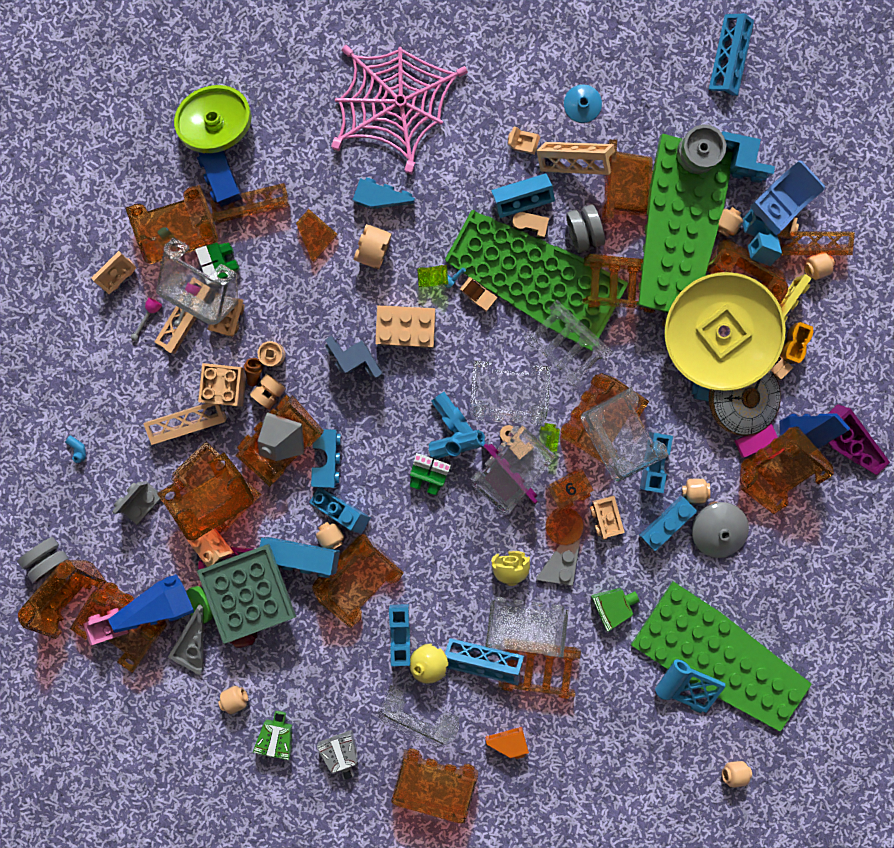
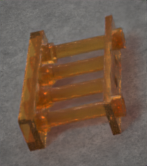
[582,254,656,313]
[498,638,581,699]

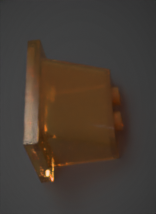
[602,139,653,224]

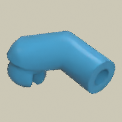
[65,435,86,463]

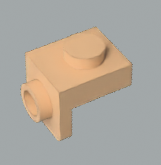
[508,127,541,155]

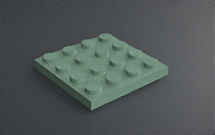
[197,544,296,644]

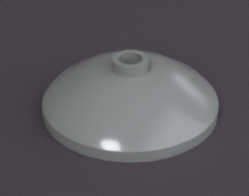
[692,502,749,558]

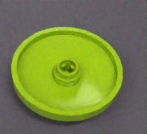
[174,85,252,153]

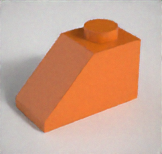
[485,727,529,759]

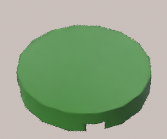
[186,586,213,624]

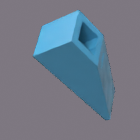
[353,177,415,209]
[309,487,371,534]

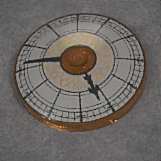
[709,370,781,436]

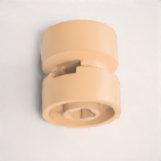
[257,341,286,367]
[250,374,286,410]

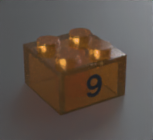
[546,469,594,510]

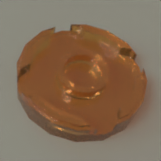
[545,507,584,546]

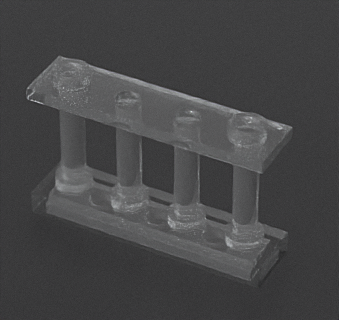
[523,300,613,388]

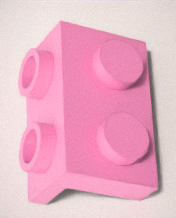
[83,608,129,646]

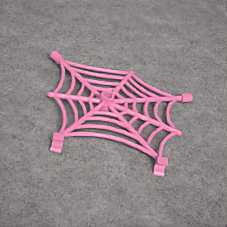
[331,45,468,174]

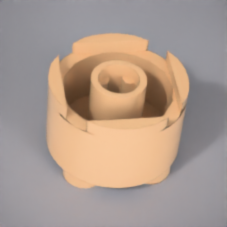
[353,224,392,269]

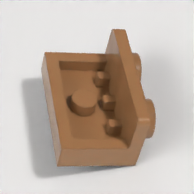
[207,293,245,337]

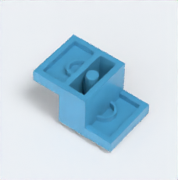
[721,131,775,183]

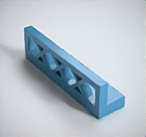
[709,13,754,95]
[445,638,524,685]

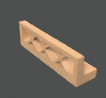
[536,142,615,175]
[155,277,214,354]
[143,403,227,445]

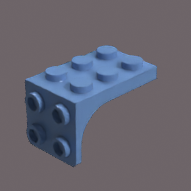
[750,161,825,235]

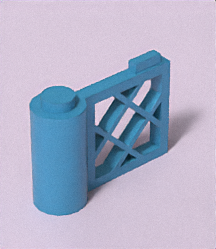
[655,659,725,713]

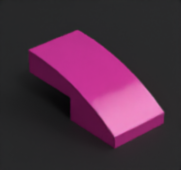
[734,424,779,458]

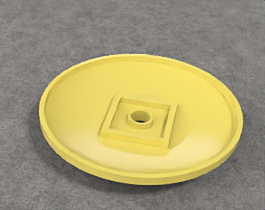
[665,272,786,391]

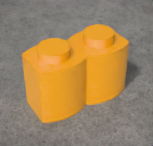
[780,322,813,364]

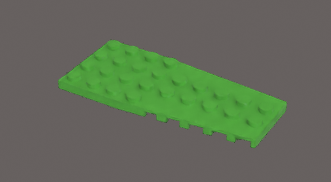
[637,133,733,313]
[445,210,628,351]
[631,581,811,731]

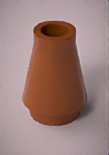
[244,358,263,386]

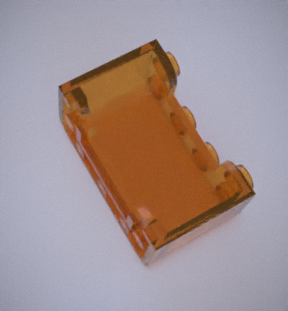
[391,748,478,824]

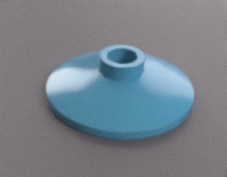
[564,85,602,123]

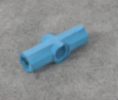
[431,392,473,433]
[428,429,485,459]

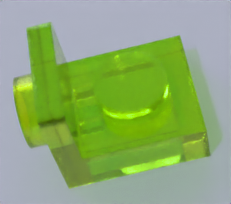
[417,265,448,287]
[539,423,560,452]

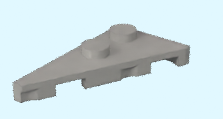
[536,519,583,586]
[168,605,203,675]

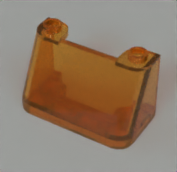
[125,185,218,264]
[312,534,404,628]
[18,560,107,639]

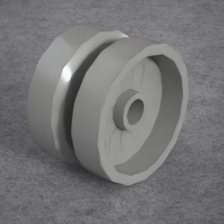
[677,124,726,174]
[566,204,605,253]
[17,537,69,584]

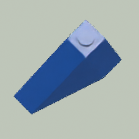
[779,413,850,461]
[108,574,194,633]

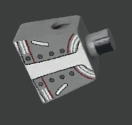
[317,730,358,780]

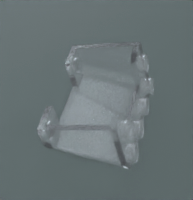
[156,237,238,325]
[470,361,551,425]
[470,425,556,515]
[485,596,569,658]
[377,685,459,749]

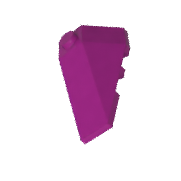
[828,404,890,475]

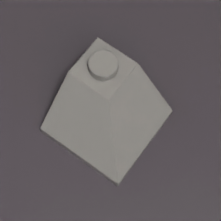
[258,413,305,461]

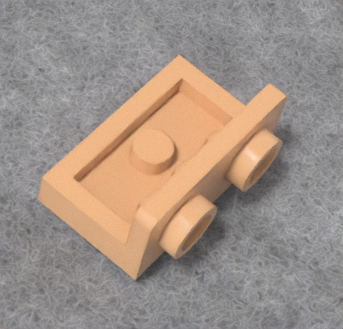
[590,495,625,540]

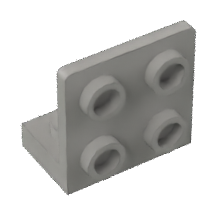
[112,481,163,525]

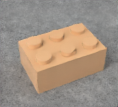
[375,305,436,348]

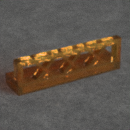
[210,183,290,224]
[777,231,855,255]

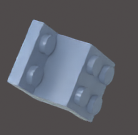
[325,336,384,379]

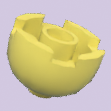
[491,551,530,586]
[409,643,448,684]

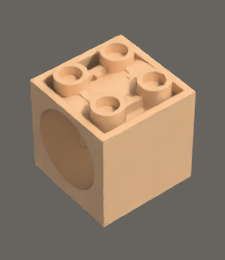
[198,363,246,406]

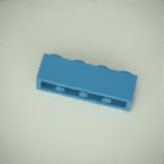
[260,537,340,578]

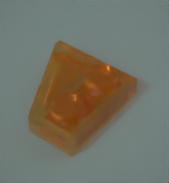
[296,209,338,262]

